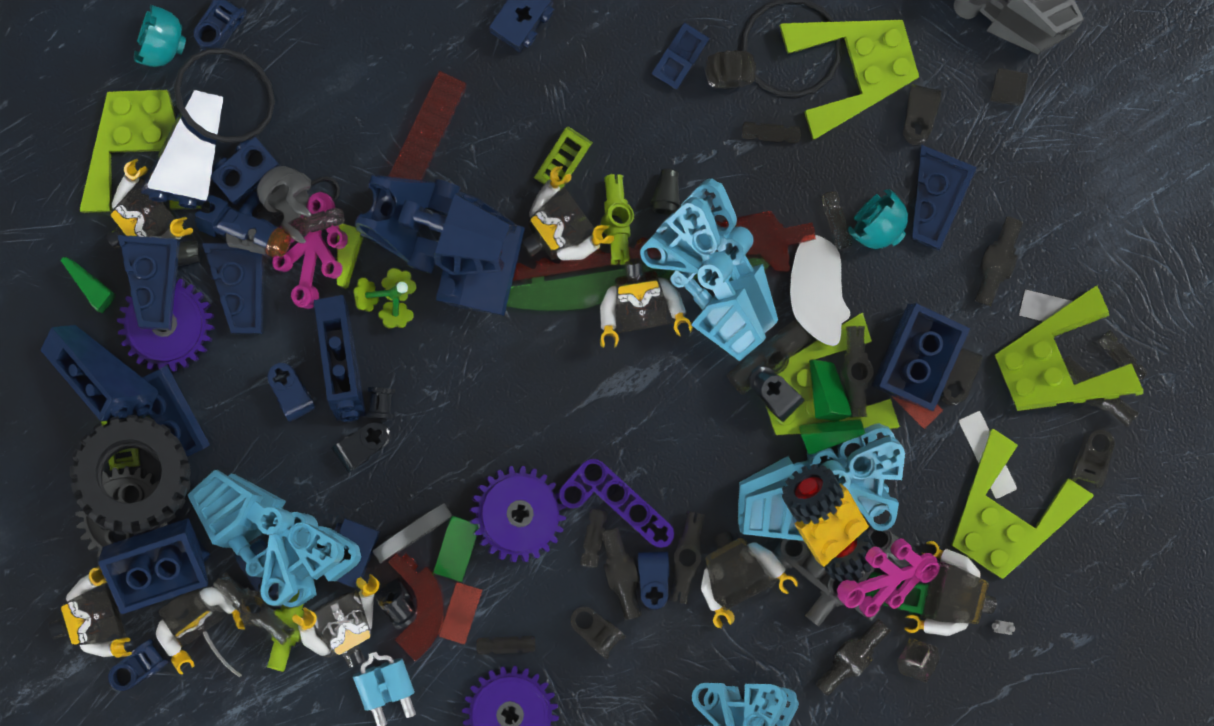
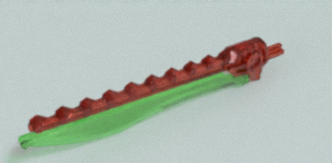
[507,211,816,311]

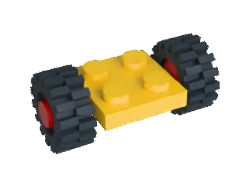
[782,464,875,582]

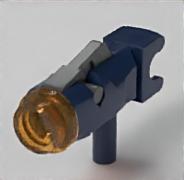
[195,192,291,257]

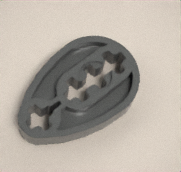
[372,503,453,564]

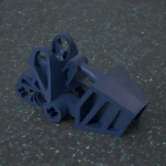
[355,175,517,275]

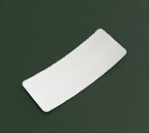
[203,631,242,677]

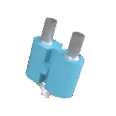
[353,652,416,726]

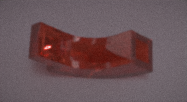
[388,553,445,662]

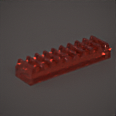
[389,71,467,180]

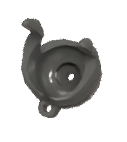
[257,166,312,244]

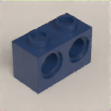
[211,137,280,206]

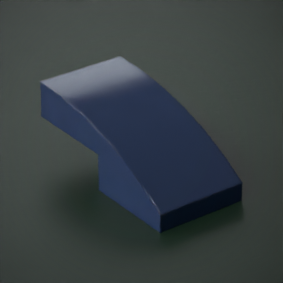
[652,23,710,89]

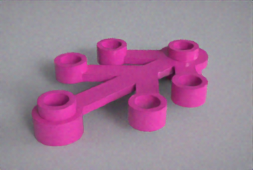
[272,192,348,309]
[837,538,940,617]

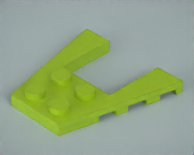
[779,20,919,140]
[80,90,202,213]
[995,286,1144,411]
[766,313,900,435]
[951,429,1094,579]

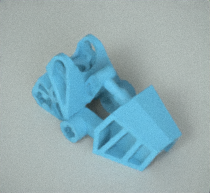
[640,179,778,361]
[738,423,905,541]
[187,470,361,608]
[692,683,799,726]

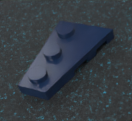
[912,145,977,251]
[117,235,180,330]
[202,243,263,334]
[142,365,210,457]

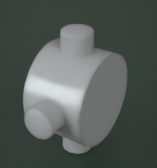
[992,620,1015,635]

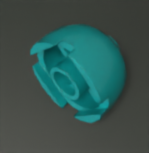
[134,5,186,67]
[848,189,908,249]

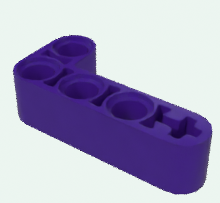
[559,459,674,548]

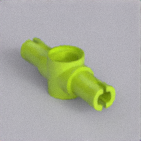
[601,174,634,265]
[267,590,304,672]

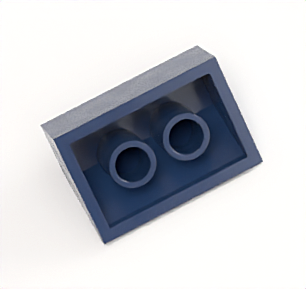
[436,226,525,316]
[871,303,970,411]
[98,518,208,615]

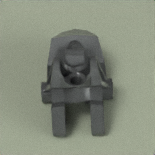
[954,0,1084,55]

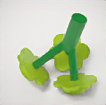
[354,268,416,328]

